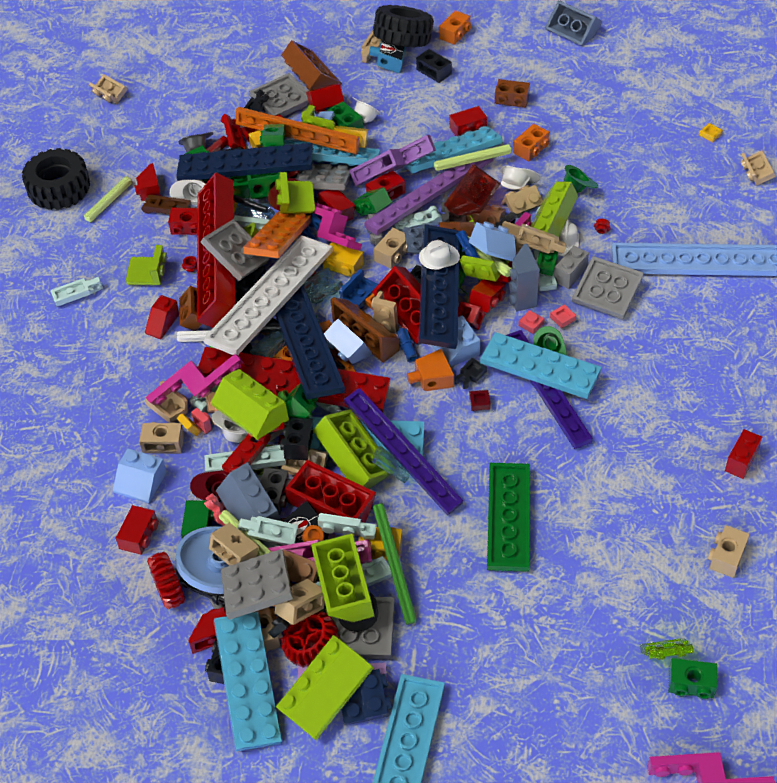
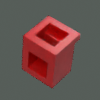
[458,301,486,330]

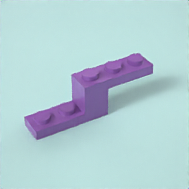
[349,135,436,186]

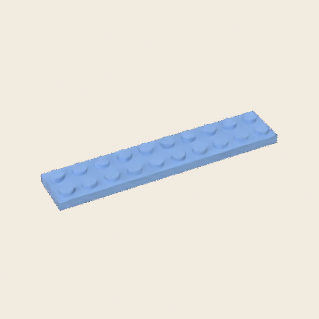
[611,243,777,276]

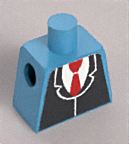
[369,41,405,73]

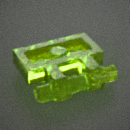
[640,638,694,660]

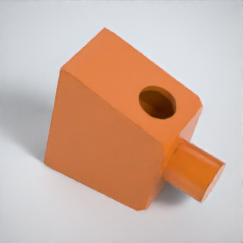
[407,349,454,391]

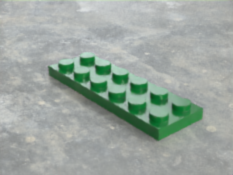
[487,462,530,572]

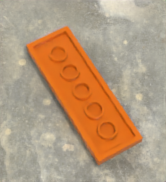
[243,211,311,258]

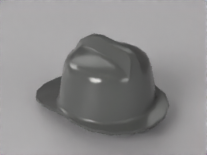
[179,132,214,152]

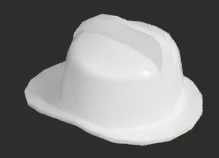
[352,97,381,123]
[500,166,540,190]
[170,179,205,205]
[558,219,579,257]
[419,240,460,270]
[212,410,248,444]

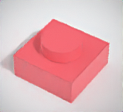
[550,304,576,328]
[518,310,545,334]
[191,408,212,434]

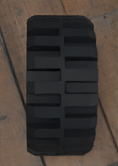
[373,5,434,47]
[22,148,90,210]

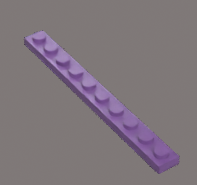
[364,158,493,235]

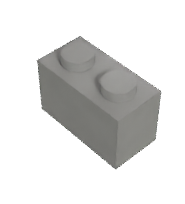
[554,246,589,289]

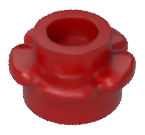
[594,218,611,234]
[182,256,197,272]

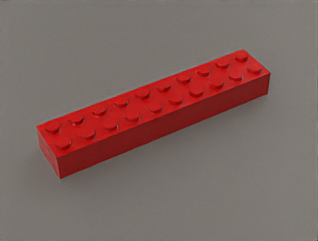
[197,172,236,328]

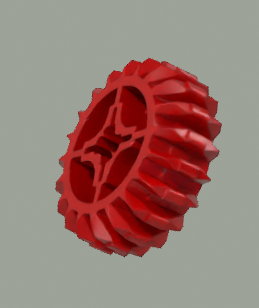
[147,552,185,609]
[281,611,339,668]

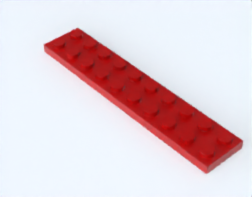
[198,347,390,413]

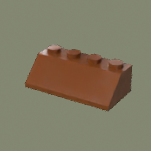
[281,40,342,91]
[331,297,399,363]

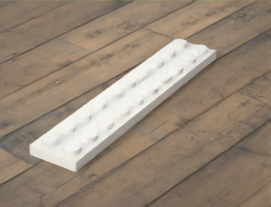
[204,236,333,355]

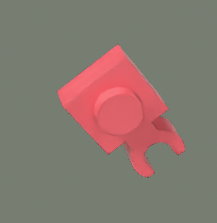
[204,493,227,526]

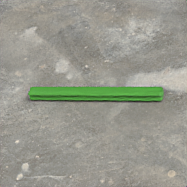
[373,503,417,625]

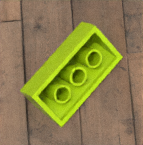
[530,181,578,237]
[211,368,289,440]
[313,409,395,489]
[311,533,375,622]
[276,635,374,740]

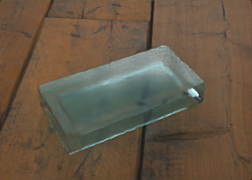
[372,446,410,483]

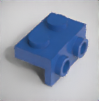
[339,269,378,309]

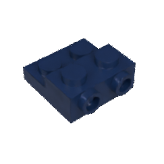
[341,669,392,725]

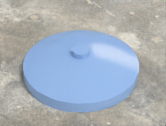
[175,526,258,594]

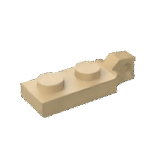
[361,30,381,63]
[515,224,566,254]

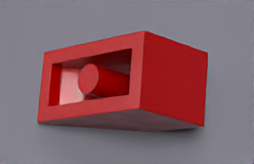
[134,163,161,201]
[145,295,179,340]
[188,607,226,654]

